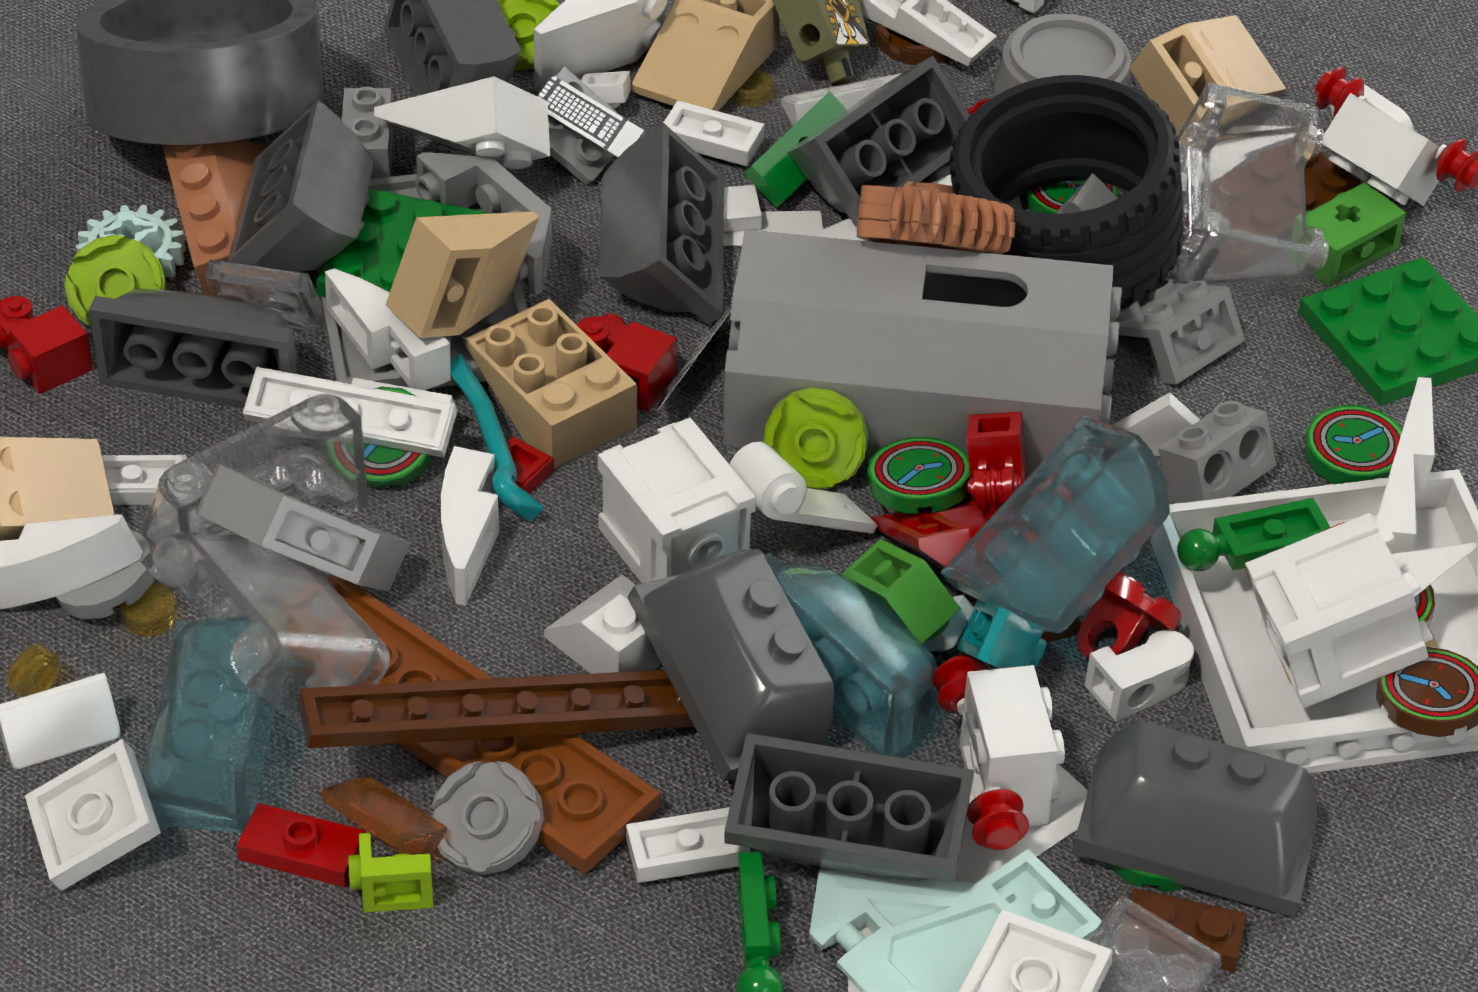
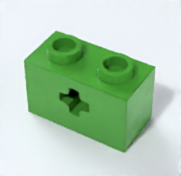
[1289,182,1406,287]
[841,539,961,645]

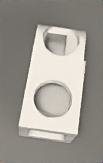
[1084,630,1194,722]

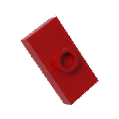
[236,803,365,888]

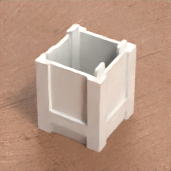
[598,417,756,583]
[1245,512,1433,708]

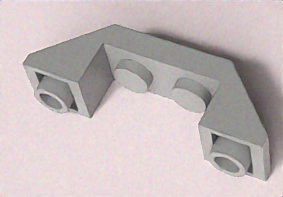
[415,152,552,296]
[195,463,410,592]

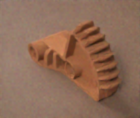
[856,181,1016,255]

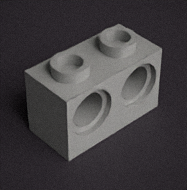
[342,87,394,179]
[1158,401,1277,503]

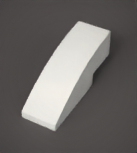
[325,269,451,390]
[441,446,499,606]
[0,514,143,609]

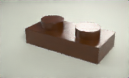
[1120,888,1247,972]

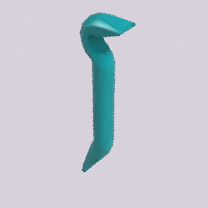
[451,354,544,522]

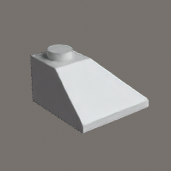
[544,575,662,674]

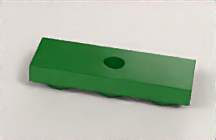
[744,91,847,208]

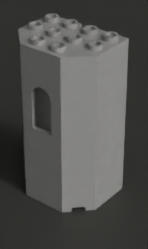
[723,229,1122,483]

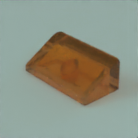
[319,777,447,857]

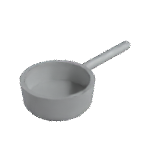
[927,14,1131,183]

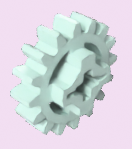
[76,205,186,278]

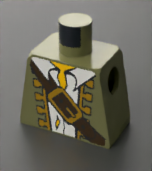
[772,0,869,85]

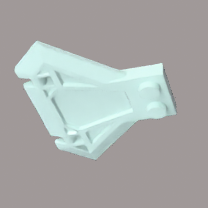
[809,849,1104,992]

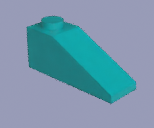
[956,599,1047,669]

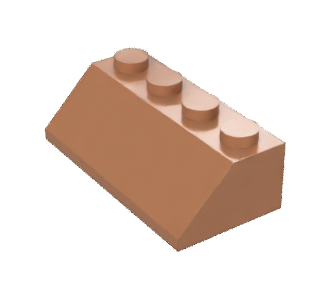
[162,139,305,300]

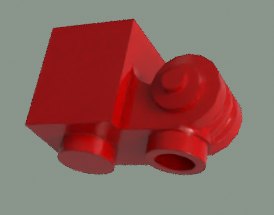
[0,296,93,394]
[577,313,677,411]
[966,411,1028,522]

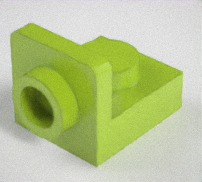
[348,833,434,913]

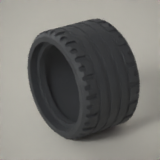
[949,75,1184,309]

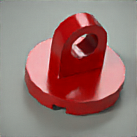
[1078,562,1182,659]

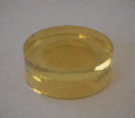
[730,69,774,108]
[120,583,177,636]
[6,643,60,698]

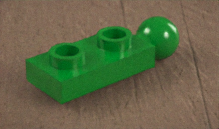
[1177,498,1330,571]
[736,852,784,992]

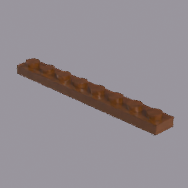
[298,670,694,749]

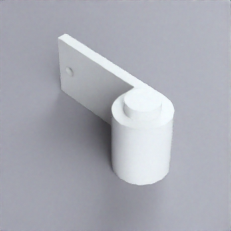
[730,442,878,534]

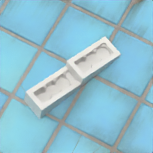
[859,0,997,66]
[1375,377,1435,554]

